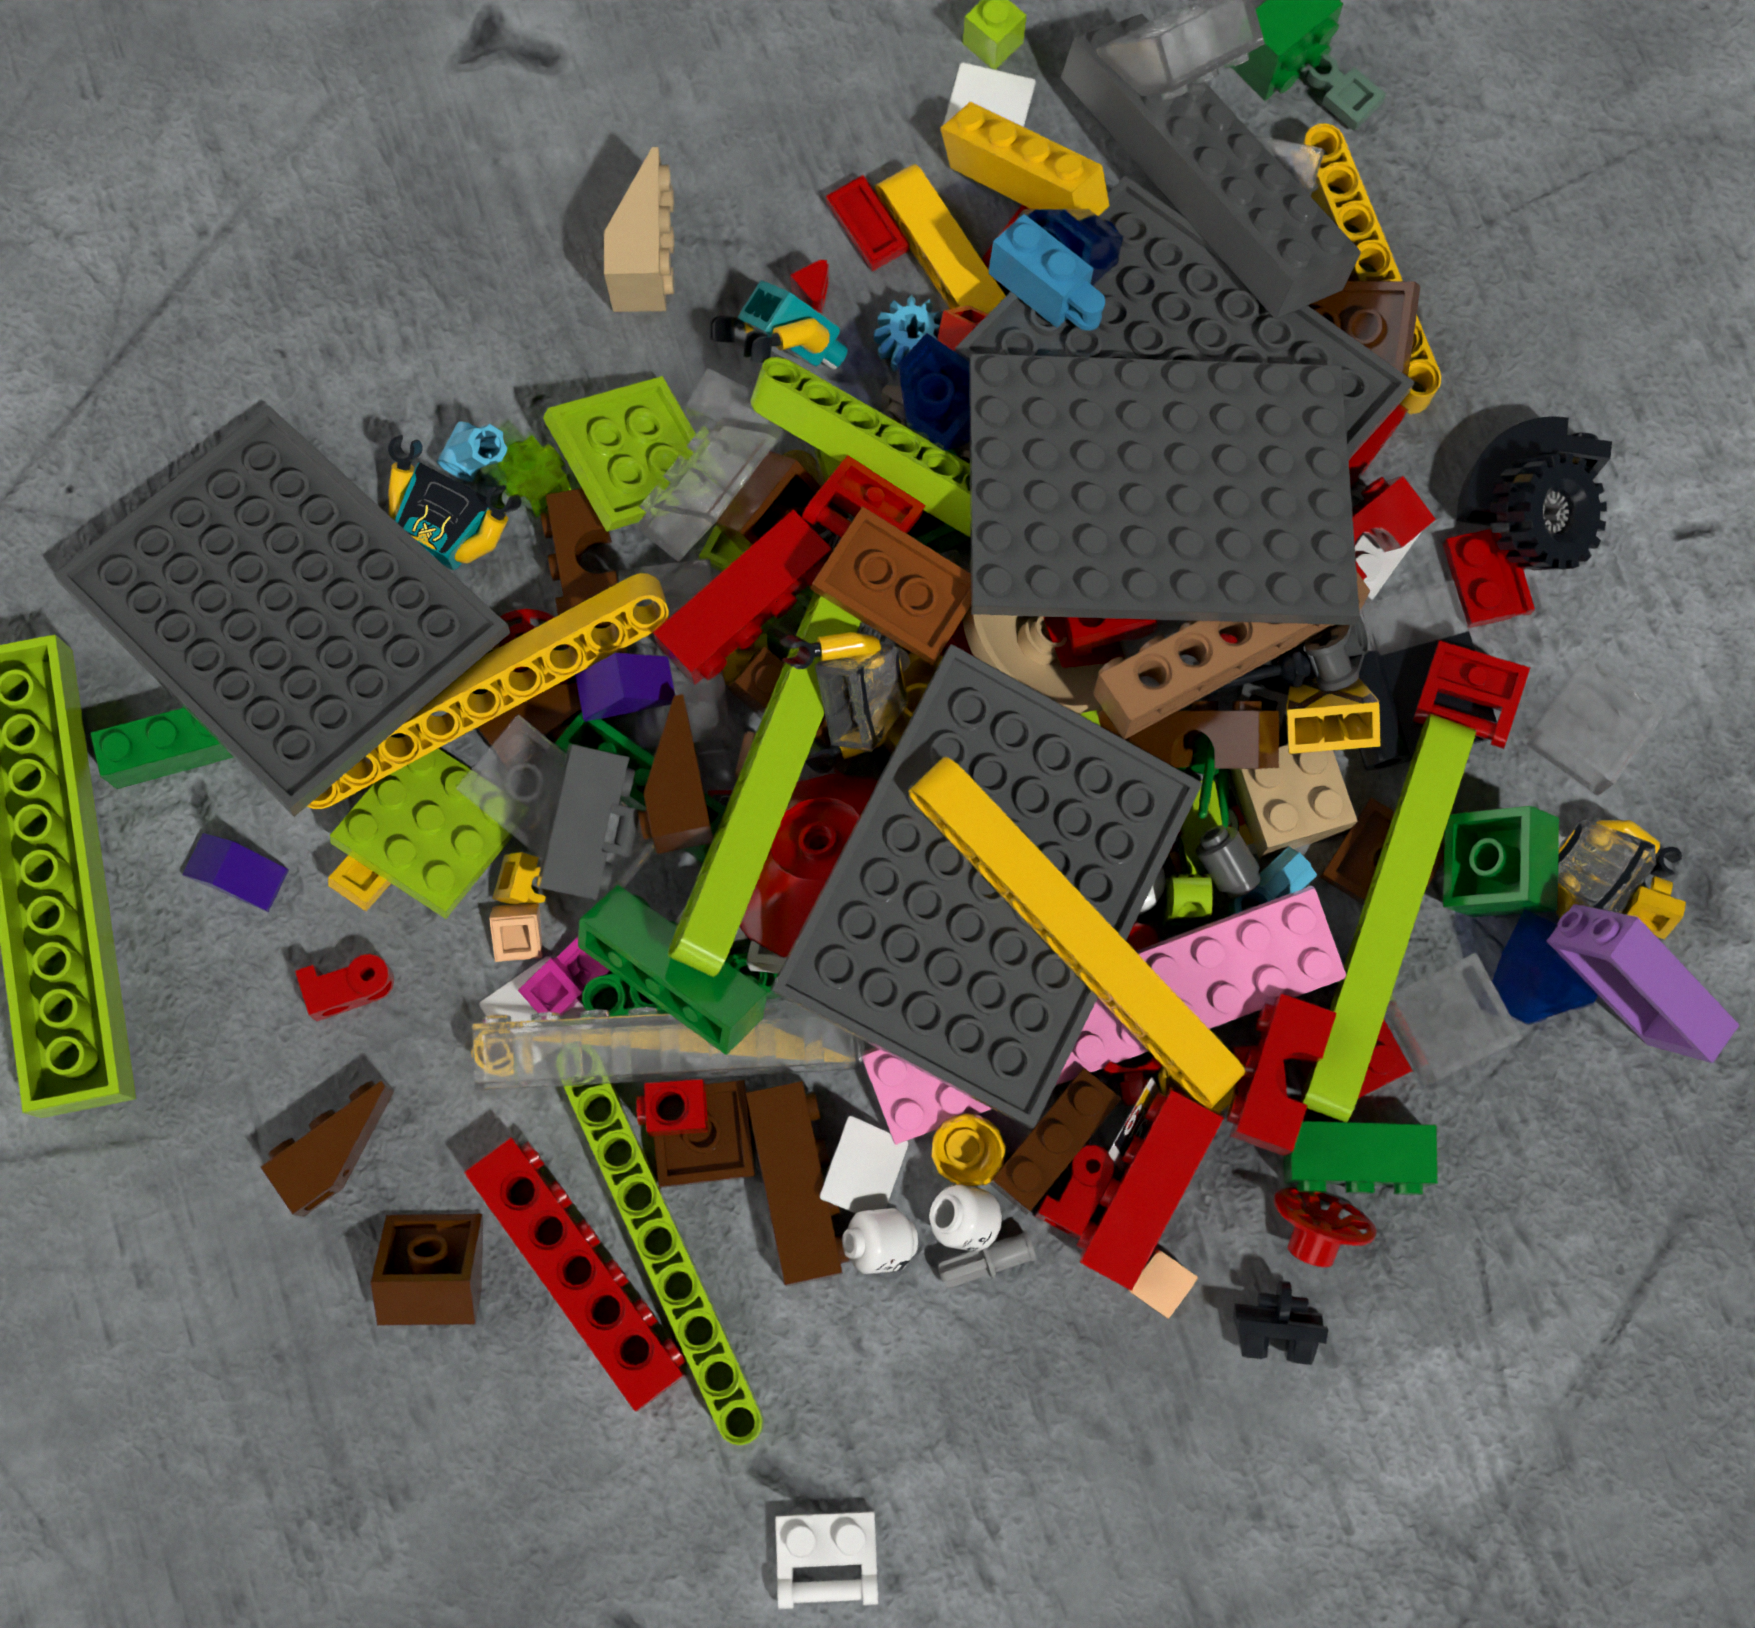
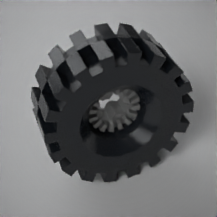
[1490,453,1607,570]

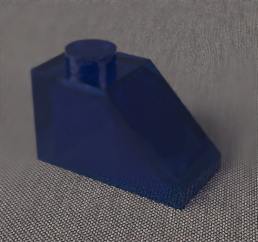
[1018,209,1124,286]
[898,333,970,451]
[1484,909,1599,1026]

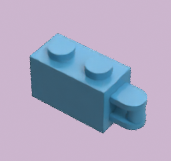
[988,214,1105,331]

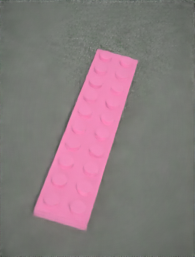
[862,886,1346,1145]

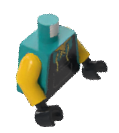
[710,280,848,369]
[388,435,522,570]

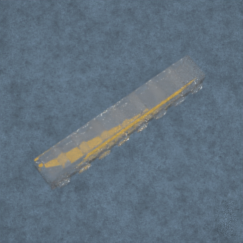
[472,1000,866,1091]

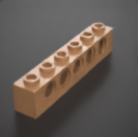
[1093,571,1371,740]

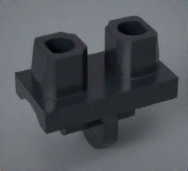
[1233,1280,1328,1365]

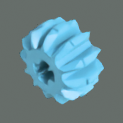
[874,295,943,376]

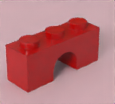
[1352,476,1436,580]
[1226,993,1337,1156]

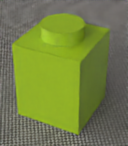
[963,0,1027,70]

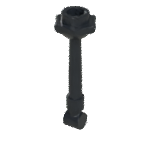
[1206,647,1310,696]

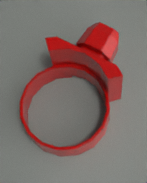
[1099,1056,1162,1106]

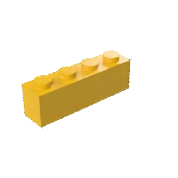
[941,101,1110,233]

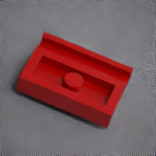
[1442,529,1535,629]

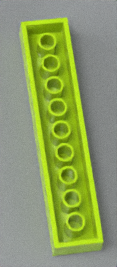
[0,634,136,1118]

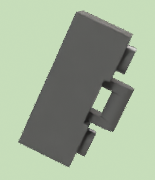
[537,744,641,900]

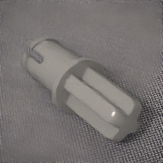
[938,1230,1036,1288]

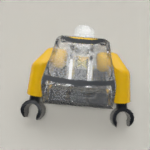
[780,632,910,774]
[1556,820,1682,919]

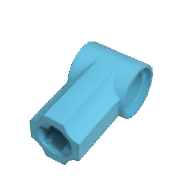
[437,421,508,482]
[1227,846,1317,916]

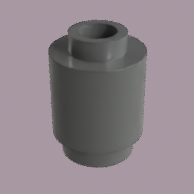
[1195,825,1261,898]

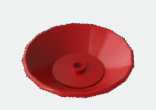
[739,774,878,958]

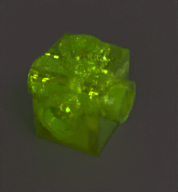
[496,435,571,518]

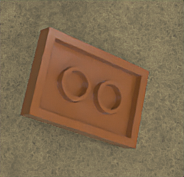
[811,506,971,665]

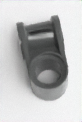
[1304,616,1368,691]

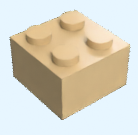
[1230,745,1357,859]

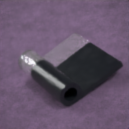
[1359,580,1497,771]

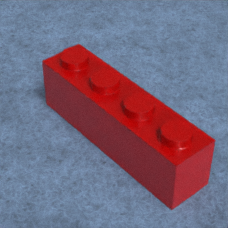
[653,509,832,686]
[1076,1086,1224,1291]

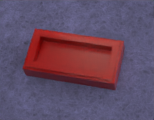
[826,175,910,272]

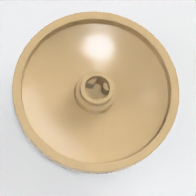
[962,606,1129,715]

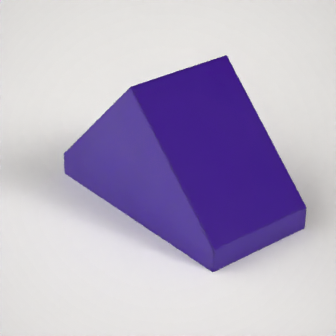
[575,653,676,722]
[182,833,289,912]

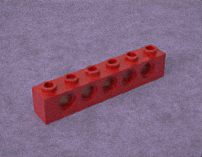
[464,1137,687,1412]

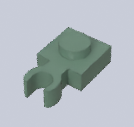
[1306,54,1387,132]

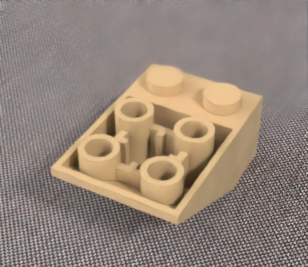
[604,147,674,312]

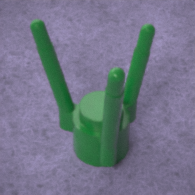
[1176,733,1229,828]

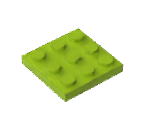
[543,376,726,532]
[330,748,530,919]

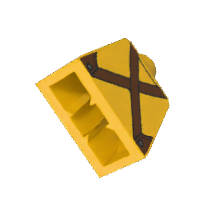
[1286,677,1380,754]

